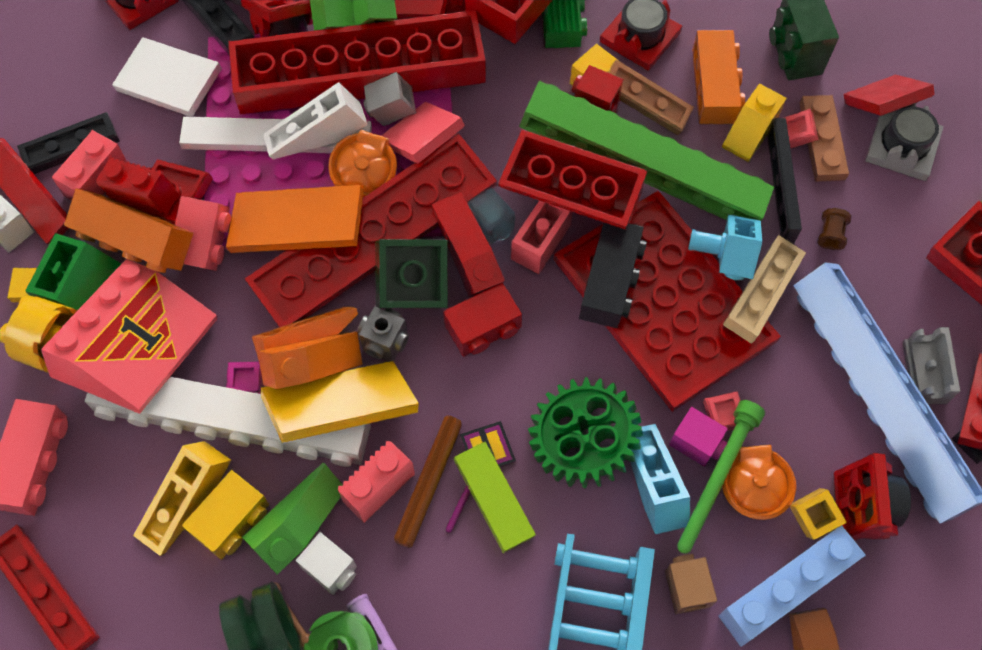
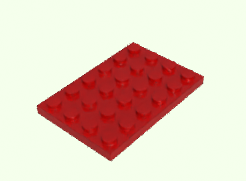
[553,190,781,412]

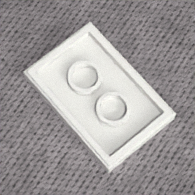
[112,37,222,117]

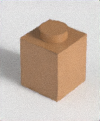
[665,554,717,615]

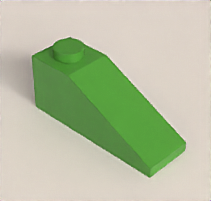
[242,463,343,574]

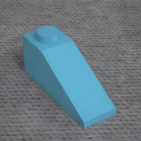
[630,424,690,534]

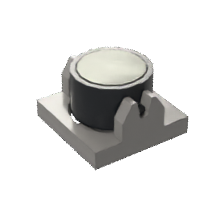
[865,103,944,181]

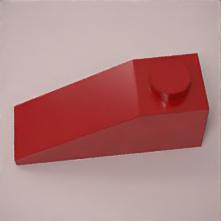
[431,192,505,296]

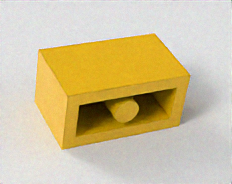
[181,469,270,560]

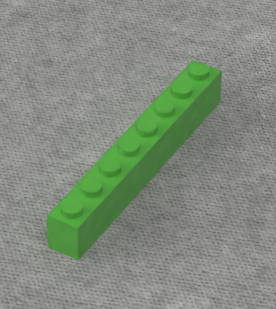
[519,81,774,221]

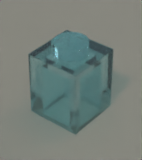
[467,187,515,245]

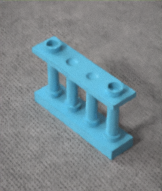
[548,533,655,650]

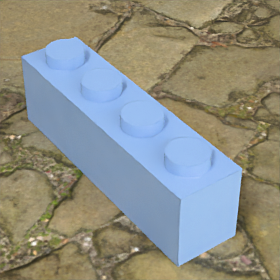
[718,525,865,647]

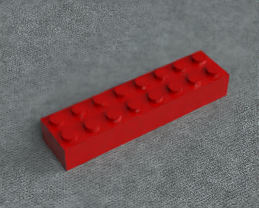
[228,10,486,115]

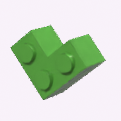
[310,0,397,31]

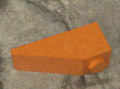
[252,306,358,363]
[258,331,363,389]

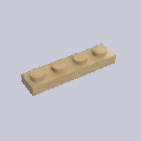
[723,235,806,344]

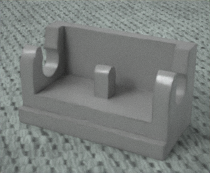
[903,327,960,404]

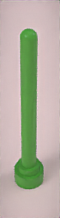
[677,400,765,554]

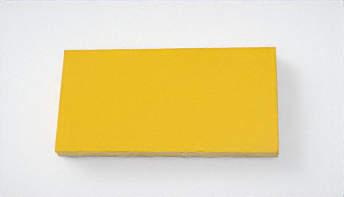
[261,361,419,443]

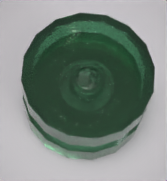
[219,581,301,650]

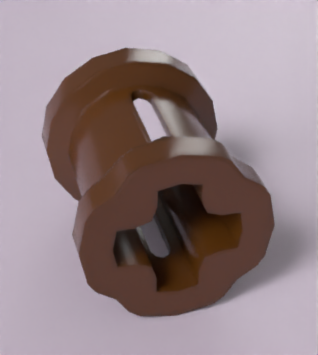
[817,208,851,250]

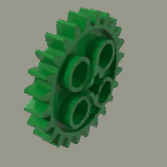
[528,377,643,488]

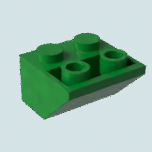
[25,233,122,310]

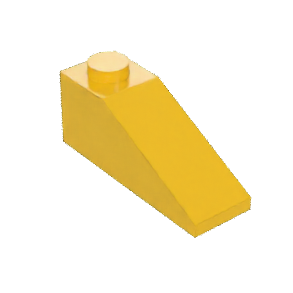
[133,441,232,556]

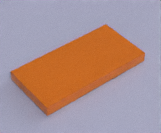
[226,185,364,253]

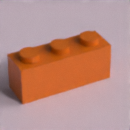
[692,30,745,124]

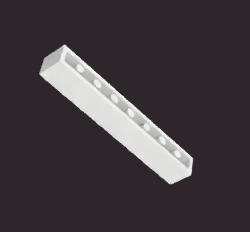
[85,377,371,467]

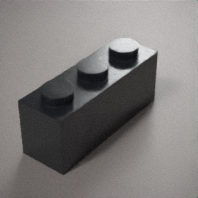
[579,222,647,329]

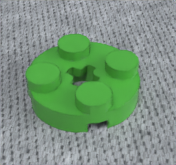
[304,611,378,650]

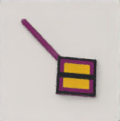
[446,421,516,533]

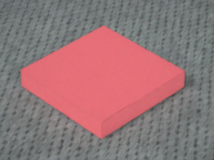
[381,102,465,164]

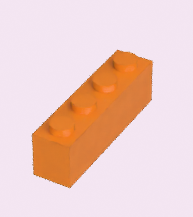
[64,188,194,273]

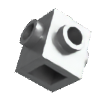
[358,306,409,362]

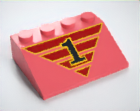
[41,259,217,414]

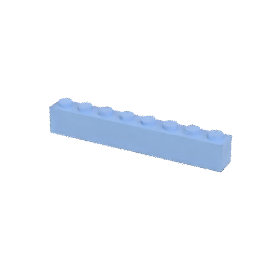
[793,262,982,524]

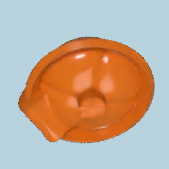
[329,130,397,198]
[722,445,796,520]

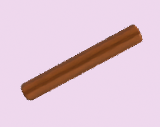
[394,415,462,548]

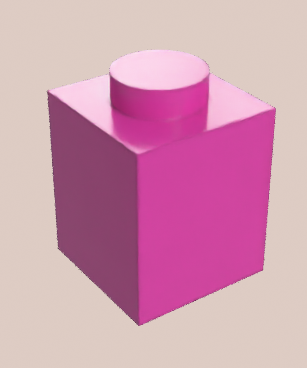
[669,406,728,467]

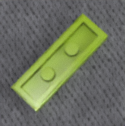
[454,442,536,553]

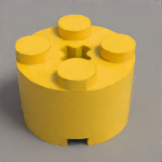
[0,295,78,373]

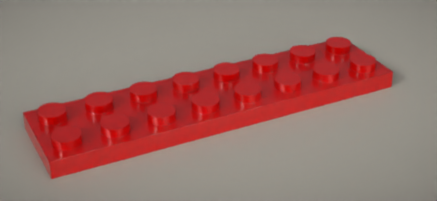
[245,133,497,327]

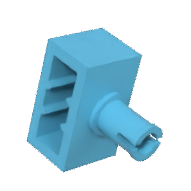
[688,214,763,280]

